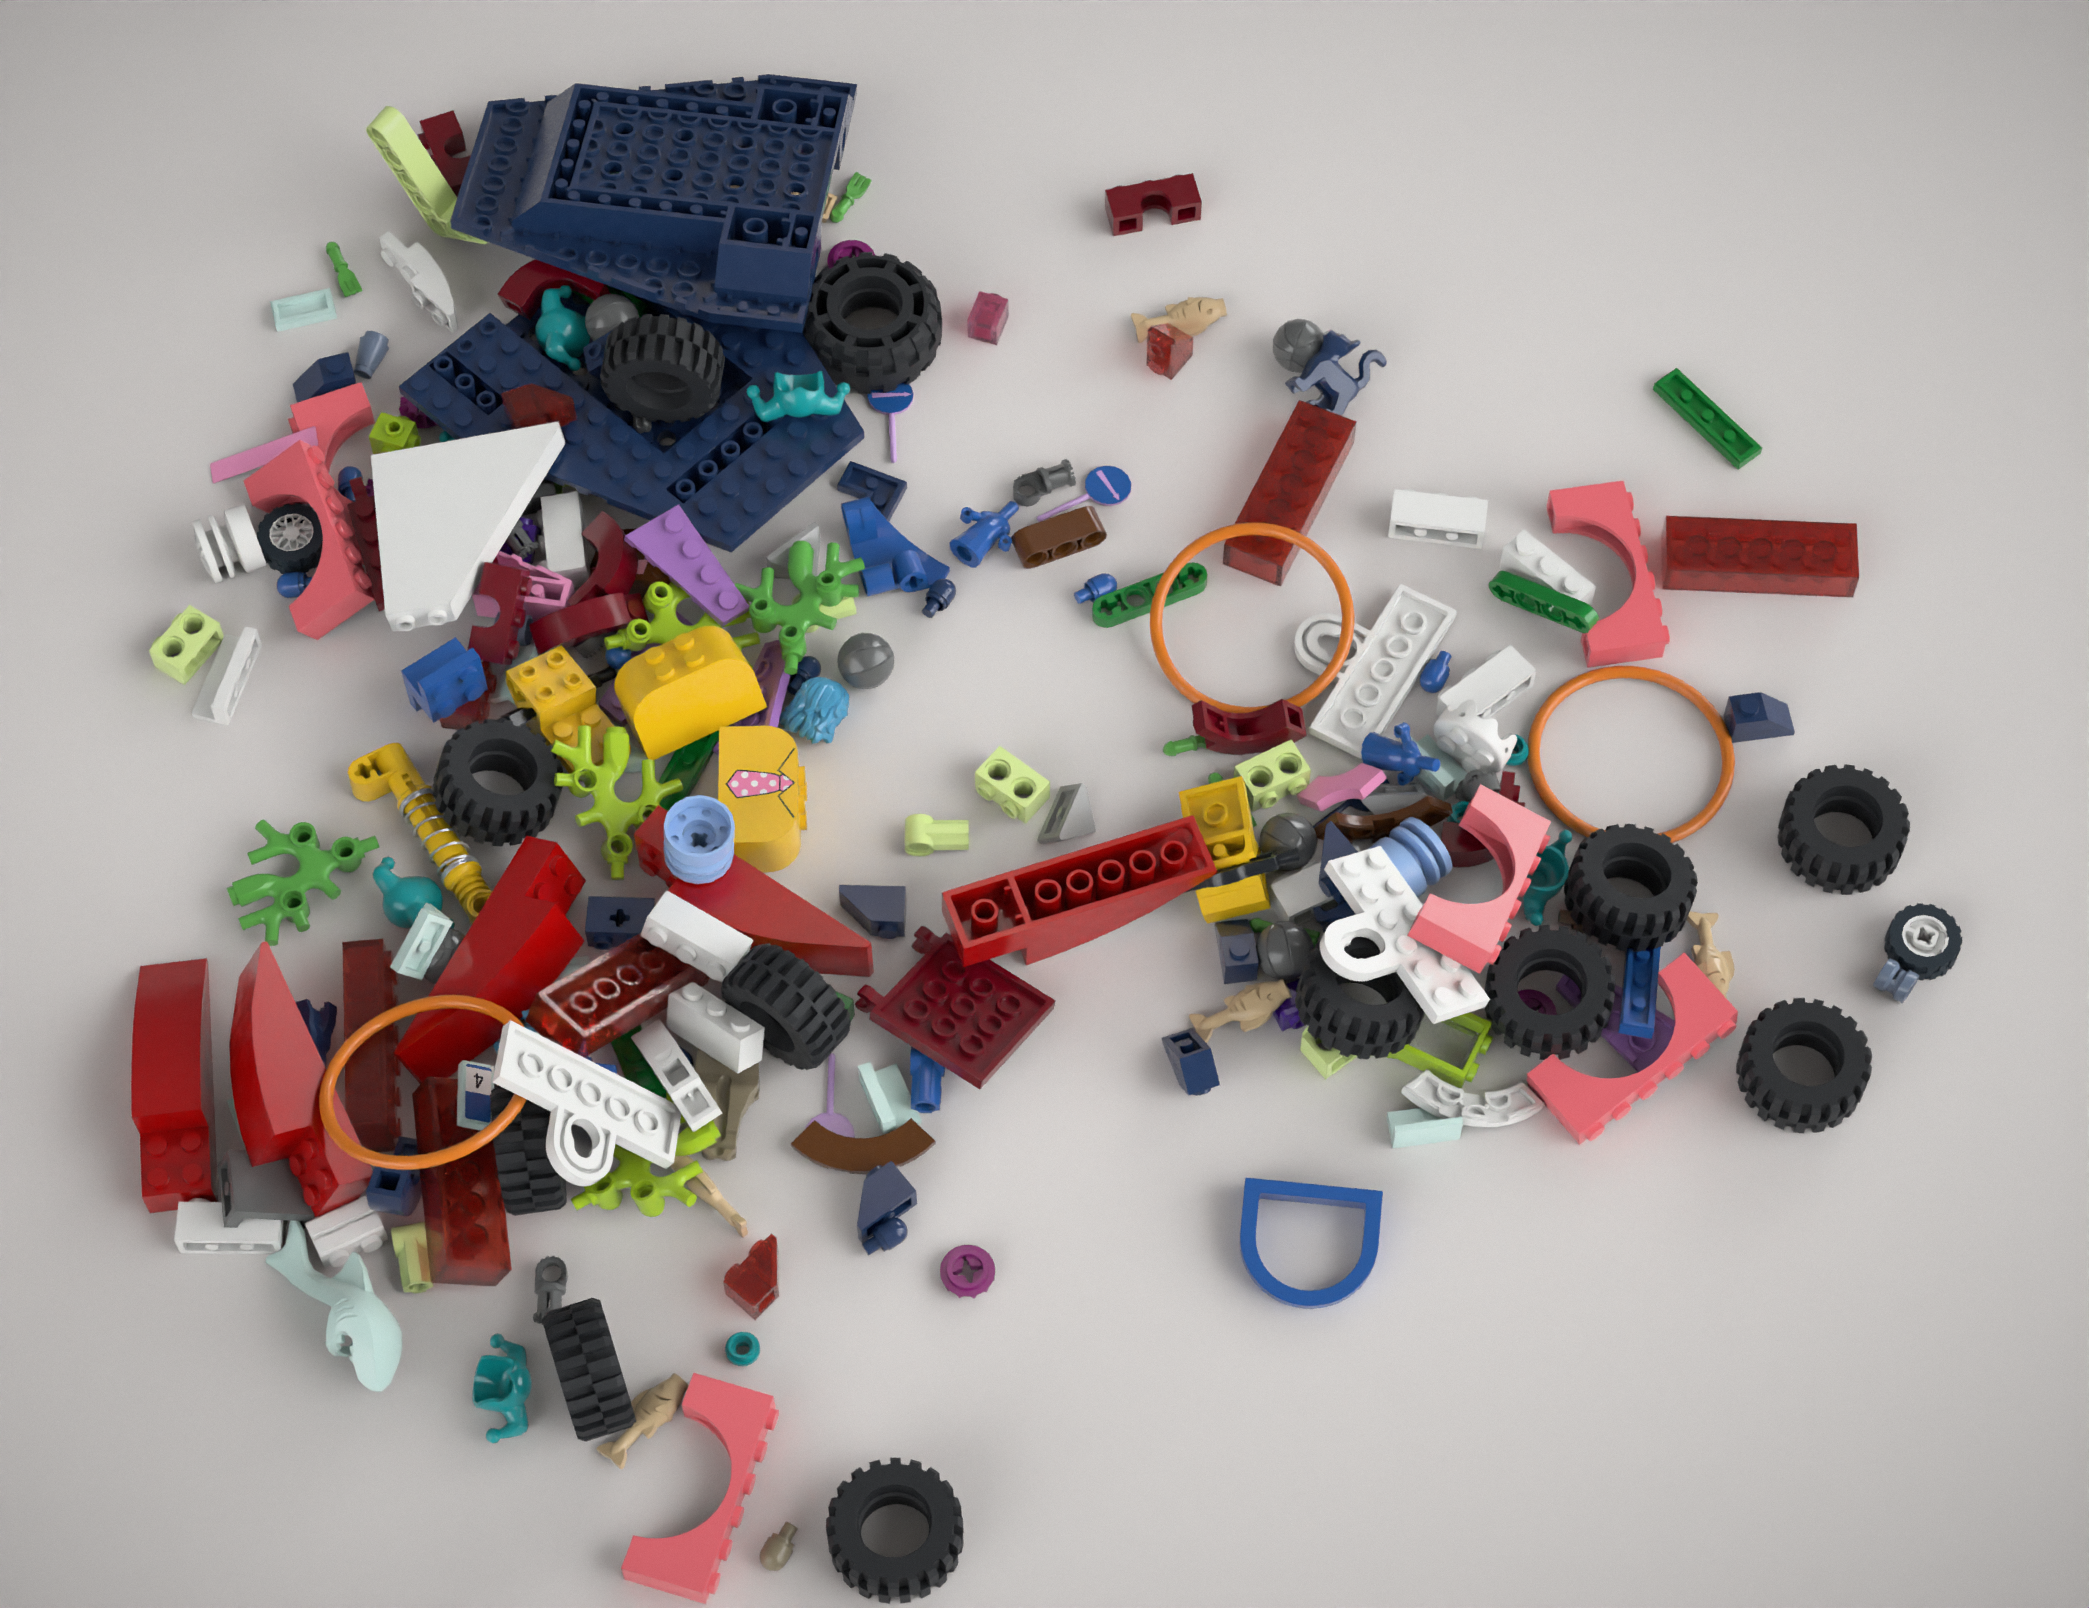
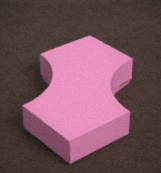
[1296,763,1386,812]

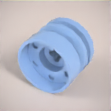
[664,795,735,884]
[1367,817,1452,898]

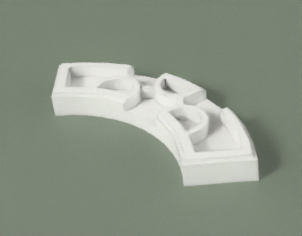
[1401,1069,1545,1127]

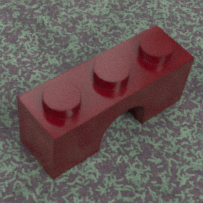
[417,110,471,197]
[1105,173,1202,236]
[467,562,532,665]

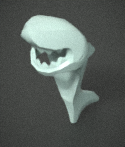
[266,1220,402,1392]

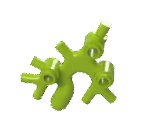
[604,582,760,668]
[550,725,683,880]
[571,1091,721,1217]

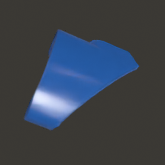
[841,496,950,597]

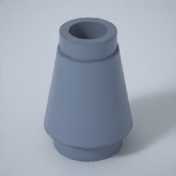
[354,331,389,379]

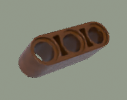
[1011,506,1107,569]

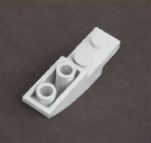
[379,231,458,334]
[631,1019,722,1132]

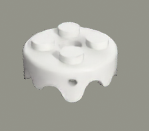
[1433,700,1517,774]

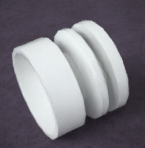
[192,504,267,584]

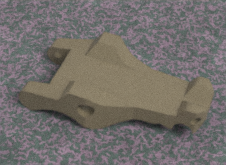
[694,1048,760,1161]

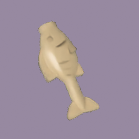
[1131,297,1227,343]
[1687,911,1735,999]
[1189,979,1292,1043]
[670,1156,748,1238]
[597,1373,689,1469]

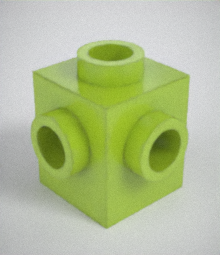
[368,412,421,454]

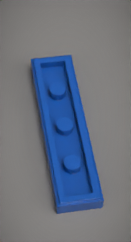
[1618,947,1661,1039]

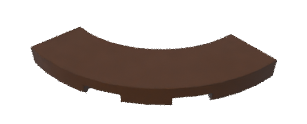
[1314,795,1453,844]
[791,1118,936,1174]

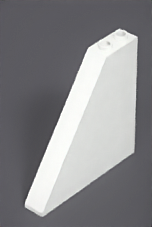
[371,421,565,632]

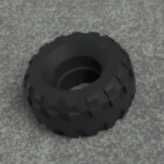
[802,252,942,394]

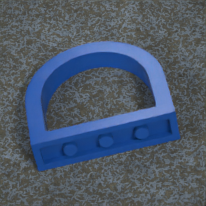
[1240,1178,1383,1309]

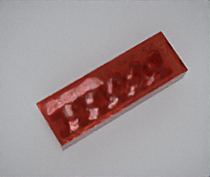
[1223,400,1357,587]
[1661,515,1859,598]
[525,933,710,1058]
[342,938,403,1152]
[412,1076,512,1286]

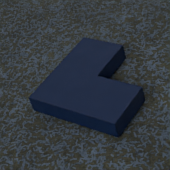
[837,461,907,521]

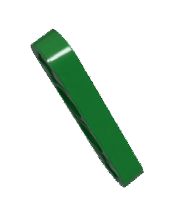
[1092,562,1208,628]
[1488,570,1599,633]

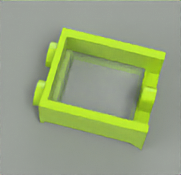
[1387,1012,1493,1089]

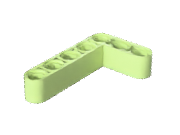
[366,106,488,244]

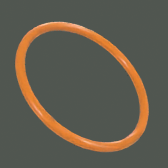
[1150,523,1355,713]
[1527,666,1735,843]
[319,995,527,1170]

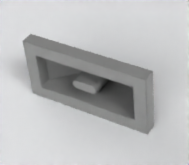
[766,522,820,579]
[1037,783,1096,844]
[1360,783,1426,815]

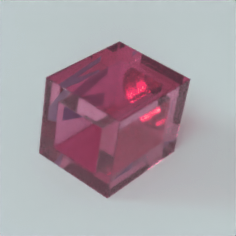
[967,291,1009,345]

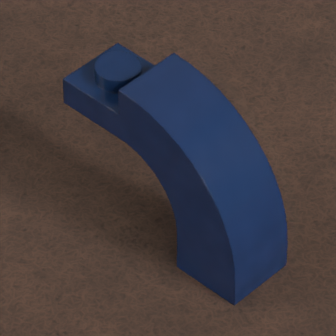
[366,1136,433,1216]

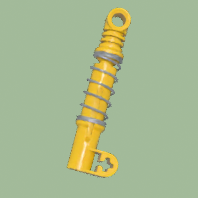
[348,742,492,926]

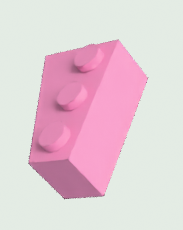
[472,551,575,622]

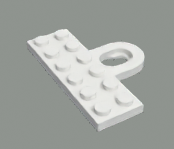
[1294,583,1457,760]
[1320,846,1490,1024]
[492,1020,681,1186]

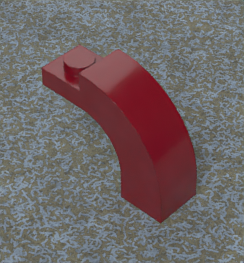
[497,259,611,320]
[567,511,638,606]
[529,592,649,655]
[1191,699,1307,755]
[1441,771,1525,868]

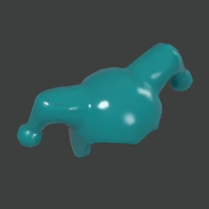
[535,285,590,371]
[746,371,850,422]
[1523,830,1572,926]
[372,856,455,929]
[472,1333,532,1443]

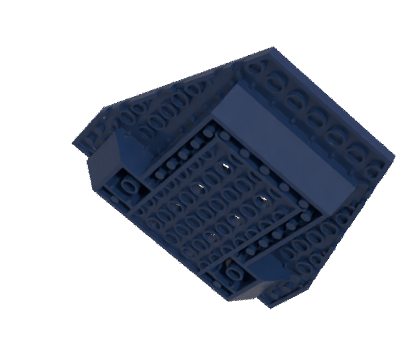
[451,74,857,333]
[399,178,865,553]

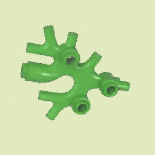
[735,541,865,675]
[227,819,380,946]

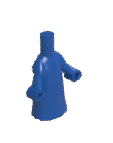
[949,501,1019,568]
[1361,722,1440,786]

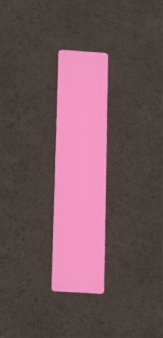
[210,426,318,483]

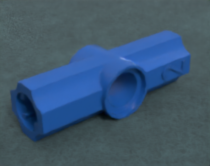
[910,1046,945,1113]

